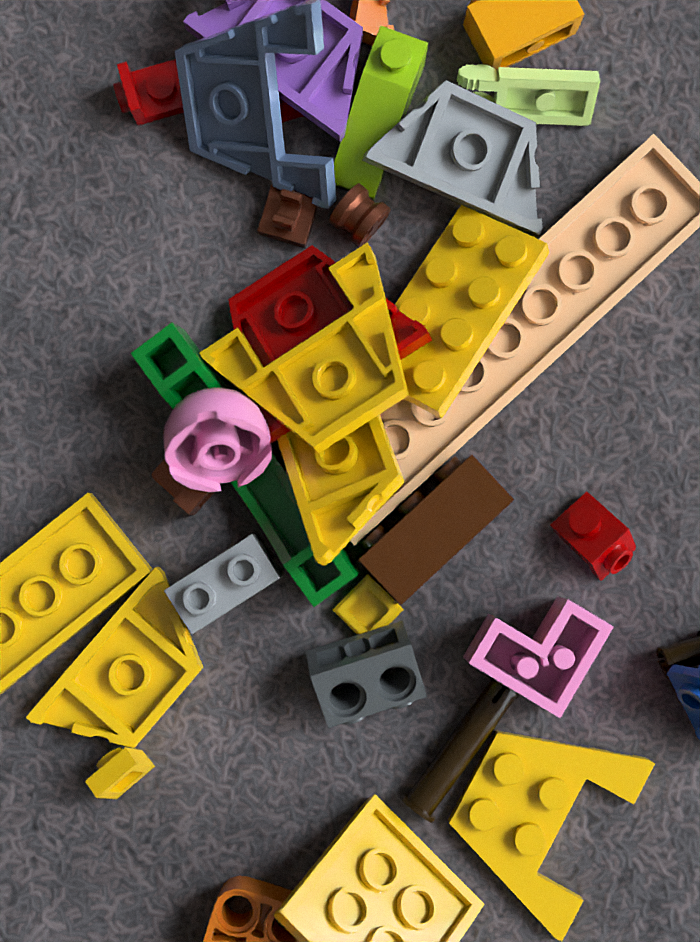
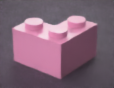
[463,596,613,718]

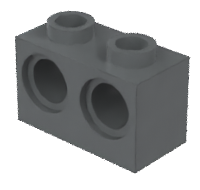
[306,620,427,728]

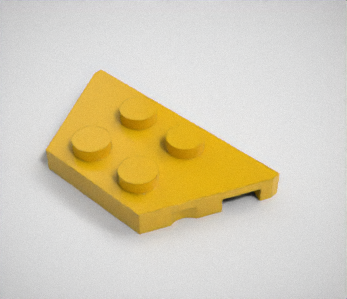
[277,414,404,566]
[26,567,204,748]

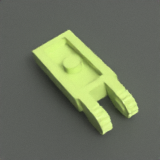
[457,64,600,126]

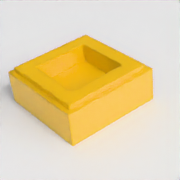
[333,574,404,635]

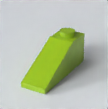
[334,25,428,200]

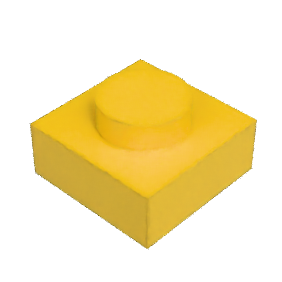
[85,747,155,799]

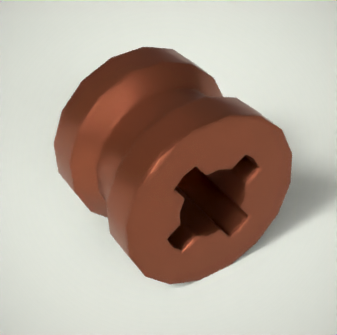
[329,183,391,247]

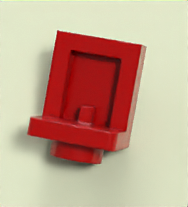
[550,491,636,581]

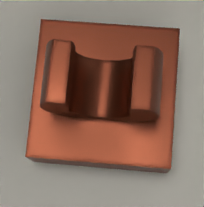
[257,184,318,248]

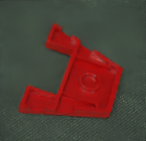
[228,245,432,444]

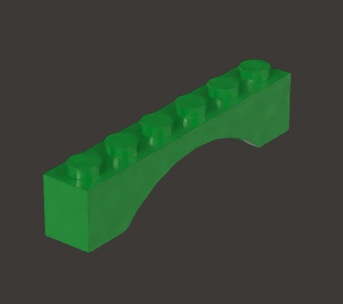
[131,322,360,607]

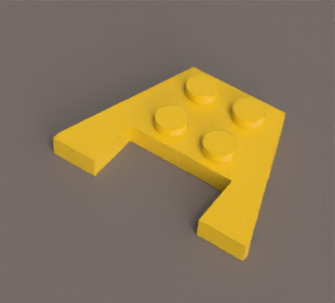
[199,243,409,453]
[448,730,655,942]

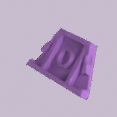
[183,0,363,142]

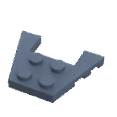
[175,0,337,208]

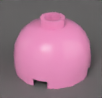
[163,388,272,492]

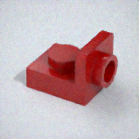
[113,59,184,126]

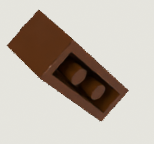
[359,455,514,605]

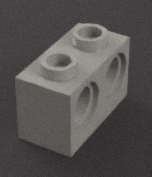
[164,534,283,634]

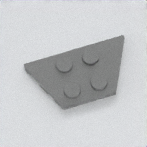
[362,80,543,236]

